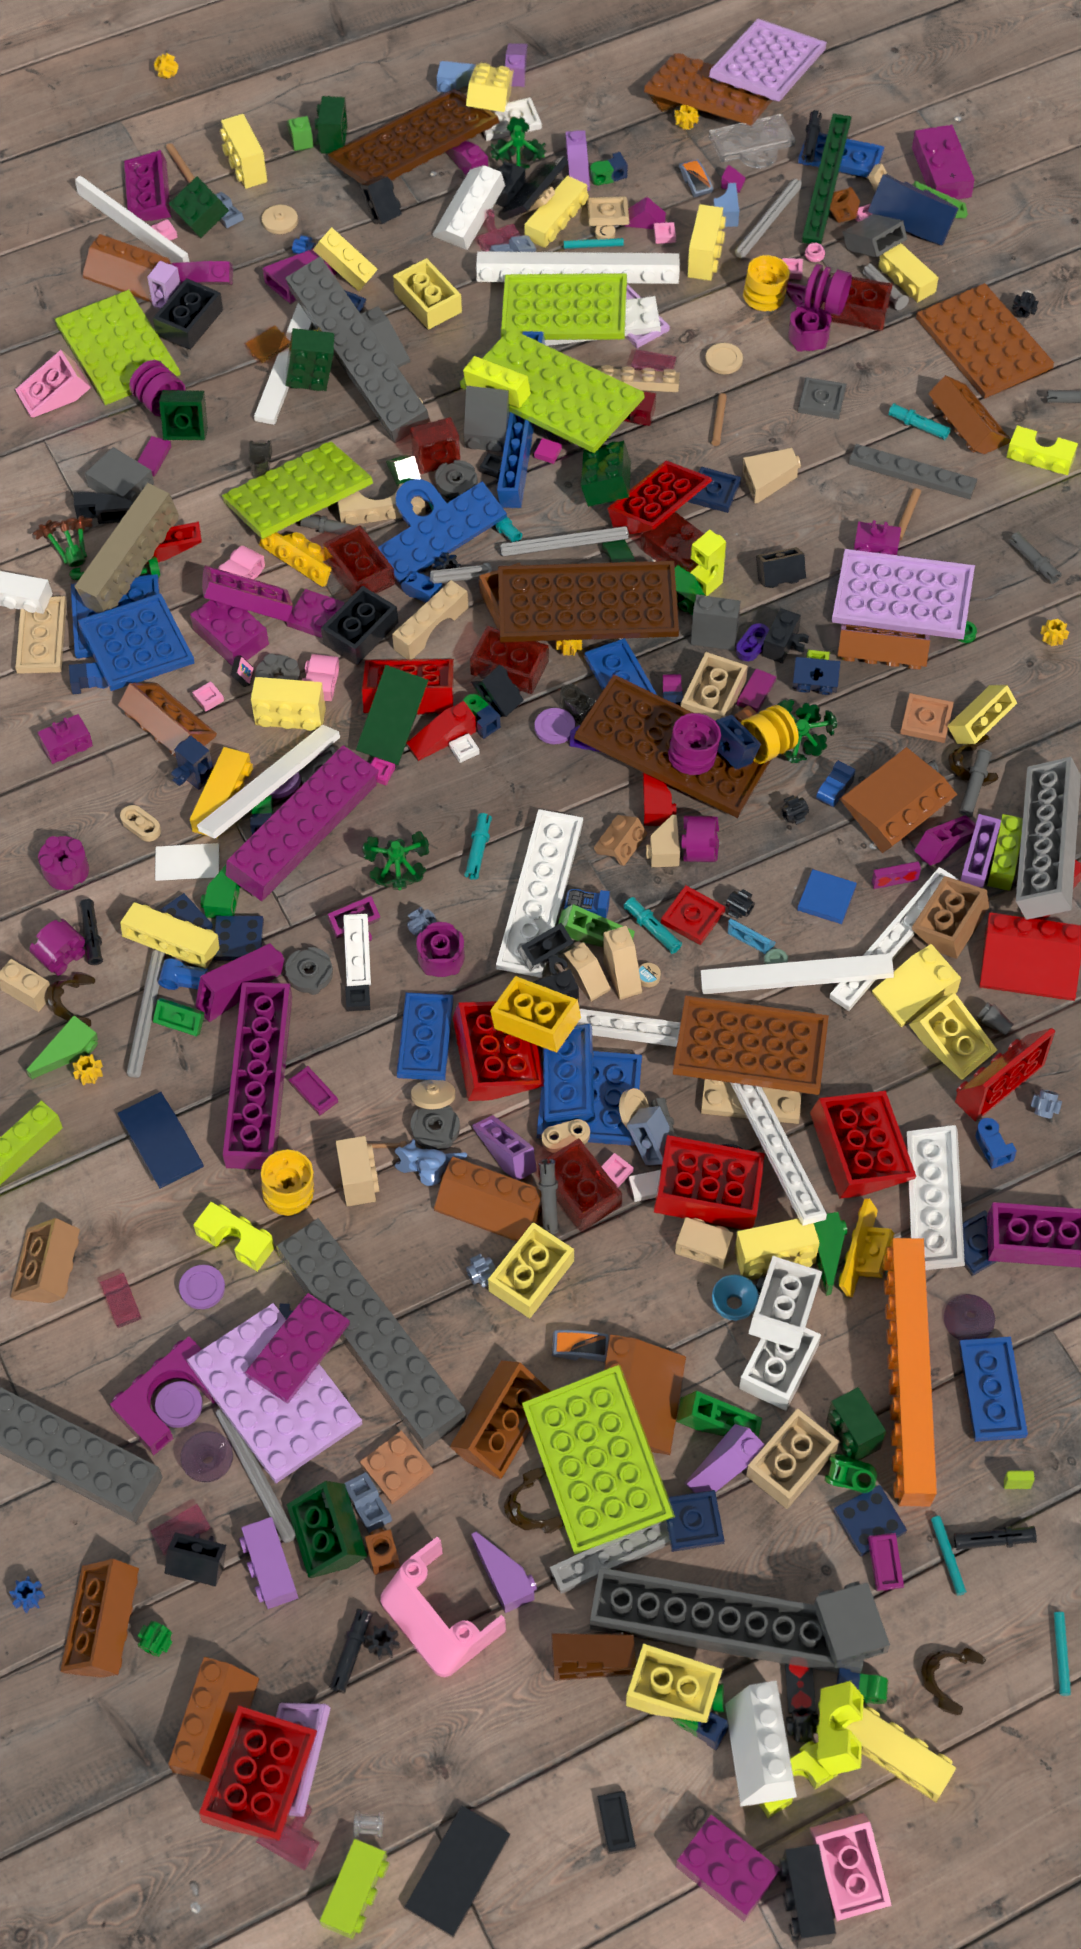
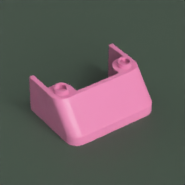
[381,1536,506,1677]

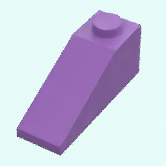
[505,44,527,87]
[566,130,590,190]
[473,1115,537,1180]
[685,1424,765,1493]
[472,1532,537,1613]

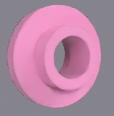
[805,243,825,262]

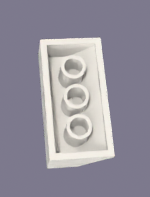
[432,165,505,250]
[725,1681,797,1806]

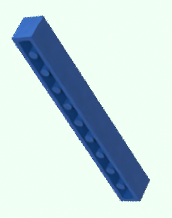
[497,331,546,508]

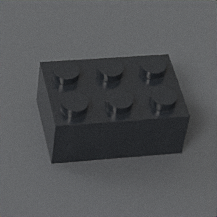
[153,278,223,350]
[321,586,398,665]
[778,1844,836,1949]

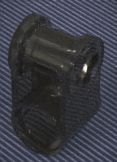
[249,440,272,479]
[560,684,596,725]

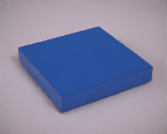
[798,869,857,924]

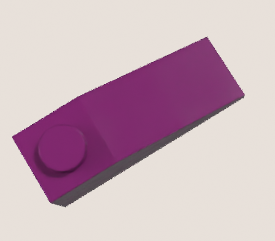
[445,140,488,176]
[172,261,233,285]
[914,815,976,866]

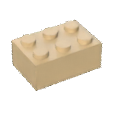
[681,652,748,721]
[746,1408,839,1509]

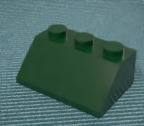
[286,1481,368,1578]

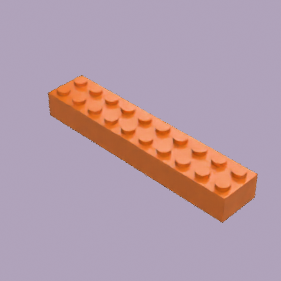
[883,1238,937,1507]

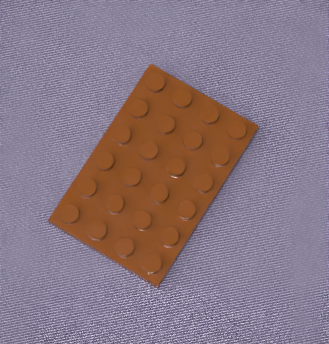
[644,53,773,126]
[916,283,1054,399]
[673,996,829,1095]

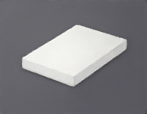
[483,98,542,141]

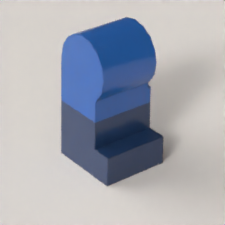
[69,663,108,695]
[816,760,856,807]

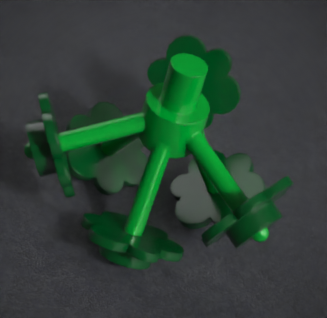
[490,117,546,169]
[777,699,837,763]
[362,831,429,891]

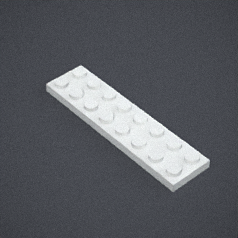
[496,809,583,978]

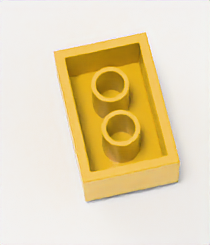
[490,976,581,1053]

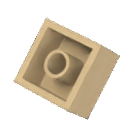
[336,1136,380,1206]

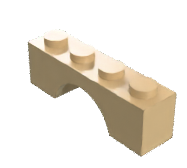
[337,483,426,525]
[392,580,468,659]

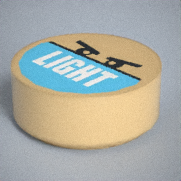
[639,963,661,988]

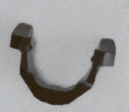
[948,735,999,786]
[47,974,95,1027]
[504,1467,564,1534]
[921,1648,986,1715]

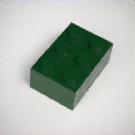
[285,328,334,391]
[581,441,631,507]

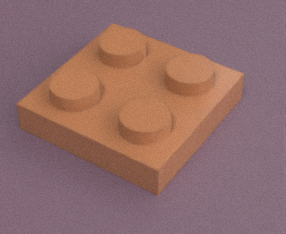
[900,693,954,743]
[360,1430,434,1504]

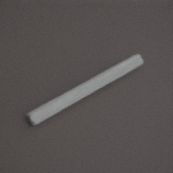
[735,178,801,259]
[501,526,629,556]
[127,950,165,1078]
[216,1408,296,1543]

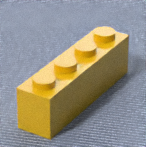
[190,747,253,839]

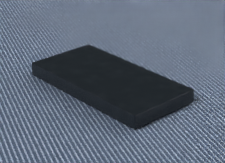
[499,156,568,220]
[404,1806,511,1938]

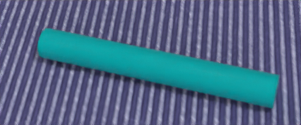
[564,238,624,249]
[931,1516,967,1596]
[1054,1612,1071,1696]

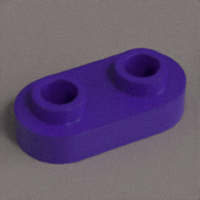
[736,624,769,661]

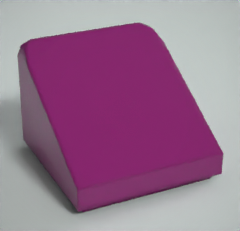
[721,165,746,193]

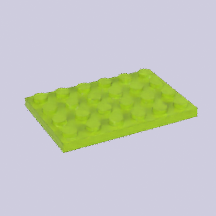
[501,273,627,340]
[55,290,180,405]
[222,441,373,539]
[522,1365,675,1555]

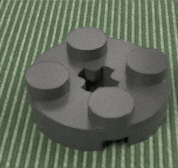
[435,460,478,498]
[255,654,300,680]
[285,947,333,995]
[411,1105,460,1150]

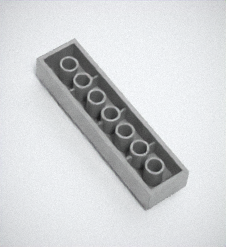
[1016,757,1081,920]

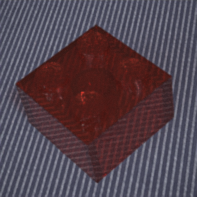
[411,417,460,475]

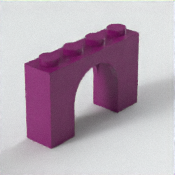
[110,1336,215,1456]

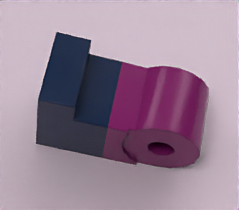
[662,674,683,706]

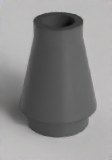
[977,1002,1014,1035]

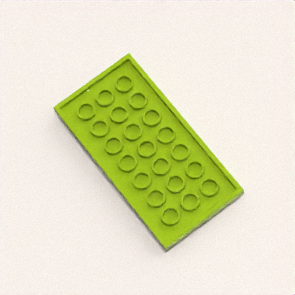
[460,328,645,453]

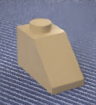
[646,815,680,867]
[564,942,610,1002]

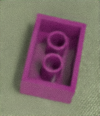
[190,600,269,666]
[676,1815,780,1922]

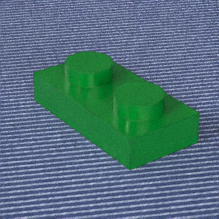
[153,998,205,1037]

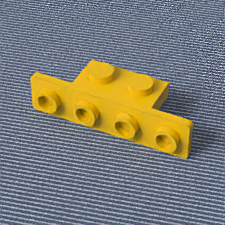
[259,532,331,587]
[839,1198,895,1297]

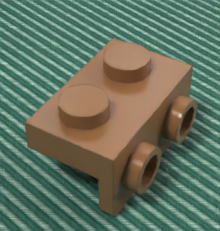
[594,815,647,866]

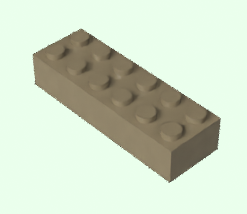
[75,483,179,613]

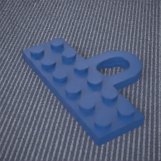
[375,479,507,585]

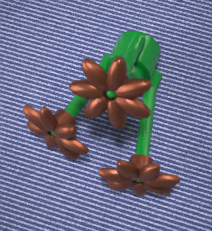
[33,516,93,567]

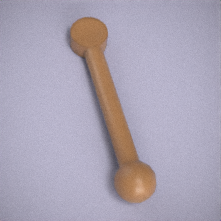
[367,1141,408,1148]

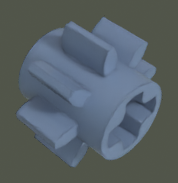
[407,907,436,936]
[1031,1089,1062,1118]
[466,1254,496,1288]

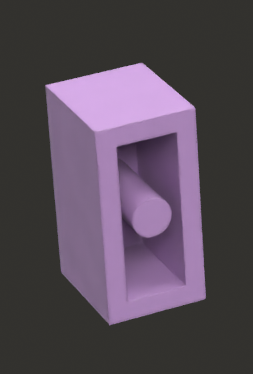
[147,261,181,309]

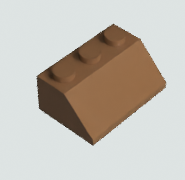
[912,876,989,959]
[10,1218,80,1303]

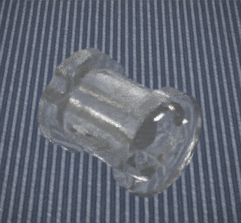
[354,1810,384,1838]

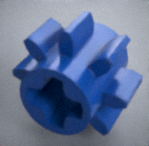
[292,235,316,255]
[10,1576,45,1613]

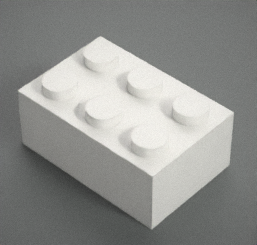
[748,1256,822,1350]
[739,1327,821,1411]

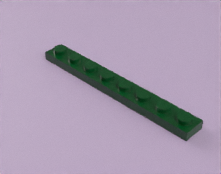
[802,113,852,245]

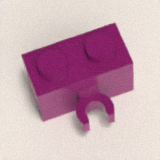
[854,520,901,555]
[37,714,93,764]
[327,896,381,942]

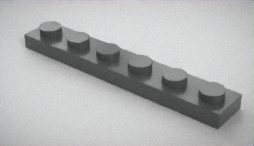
[849,444,977,500]

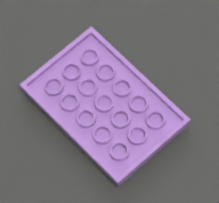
[709,19,827,101]
[832,549,975,640]
[187,1303,362,1484]

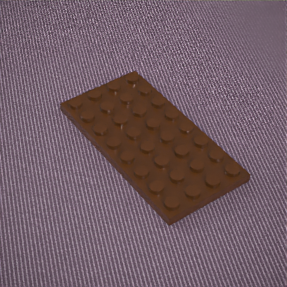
[328,88,499,184]
[498,561,679,642]
[574,674,772,818]

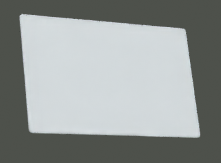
[155,843,219,881]

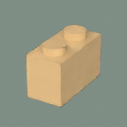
[0,959,50,1012]
[675,1218,734,1269]

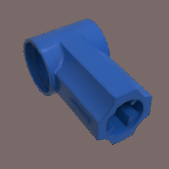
[158,959,208,990]

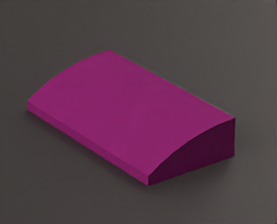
[124,150,171,221]
[202,565,293,622]

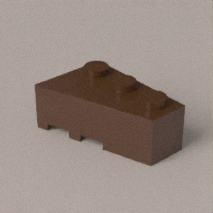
[552,1632,636,1681]

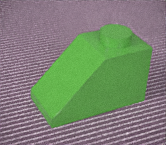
[287,116,313,151]

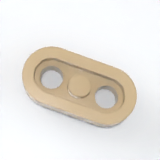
[120,805,161,842]
[542,1119,590,1153]

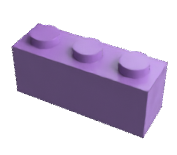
[960,814,1001,888]
[239,1517,298,1609]

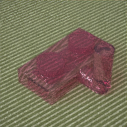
[477,209,521,252]
[256,1805,320,1871]

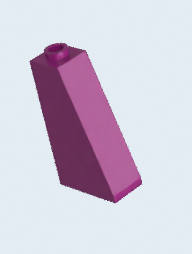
[263,249,338,304]
[195,943,284,1022]

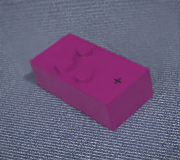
[912,125,975,200]
[987,1202,1081,1268]

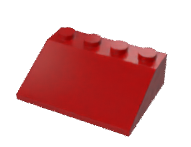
[608,460,712,535]
[362,659,454,714]
[979,912,1081,1001]
[453,1001,544,1101]
[955,1028,1055,1122]
[810,1091,917,1199]
[653,1135,765,1230]
[199,1705,318,1841]

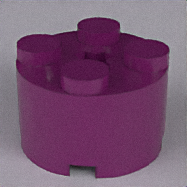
[788,304,832,352]
[682,816,719,862]
[38,836,89,890]
[30,919,85,976]
[416,922,465,977]

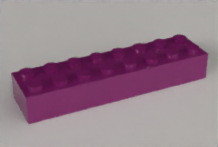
[226,745,379,901]
[223,982,292,1169]

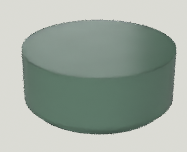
[764,949,788,965]

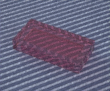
[631,349,676,372]
[100,1273,142,1328]
[151,1504,211,1555]

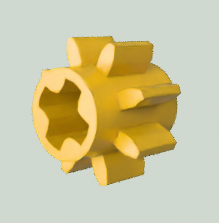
[154,53,178,79]
[675,105,699,129]
[1040,619,1069,646]
[556,640,582,656]
[73,1054,103,1085]

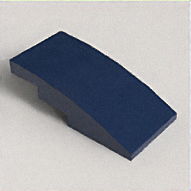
[868,173,959,246]
[117,1092,204,1189]

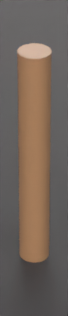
[166,143,195,183]
[712,393,727,446]
[898,488,921,541]

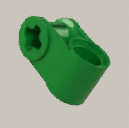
[824,1453,877,1493]

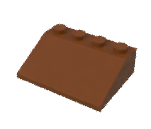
[840,747,958,853]
[604,1335,686,1455]

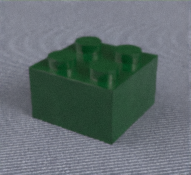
[315,96,348,154]
[169,176,229,238]
[159,390,208,440]
[826,1387,886,1461]

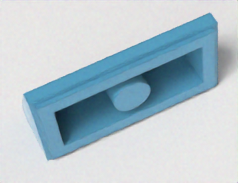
[727,918,776,954]

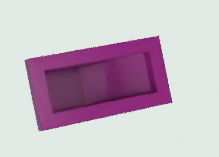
[624,197,666,229]

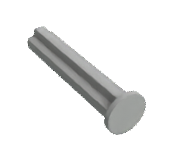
[863,264,909,310]
[430,562,492,584]

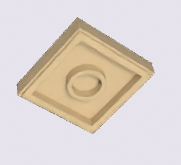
[587,197,629,226]

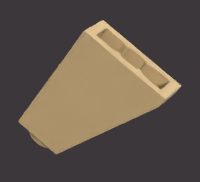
[742,448,801,504]
[603,926,642,1000]

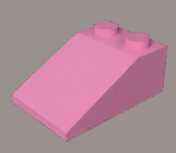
[15,350,91,418]
[810,1813,892,1921]

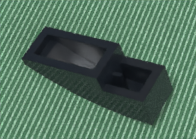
[74,492,134,524]

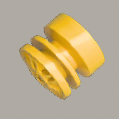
[743,255,790,311]
[741,704,799,764]
[261,1149,314,1216]

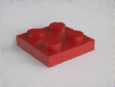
[661,885,726,945]

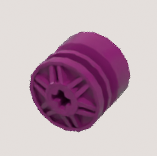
[804,264,852,316]
[129,360,186,417]
[668,713,721,775]

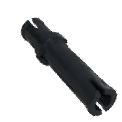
[802,110,822,163]
[79,899,103,965]
[954,1526,1037,1550]
[329,1609,373,1693]

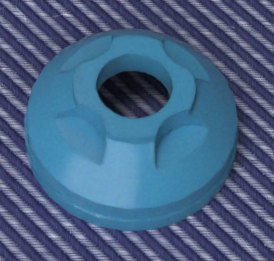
[712,1275,759,1321]

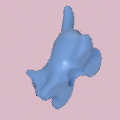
[395,1139,467,1186]

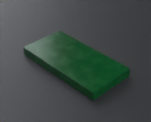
[356,665,429,766]

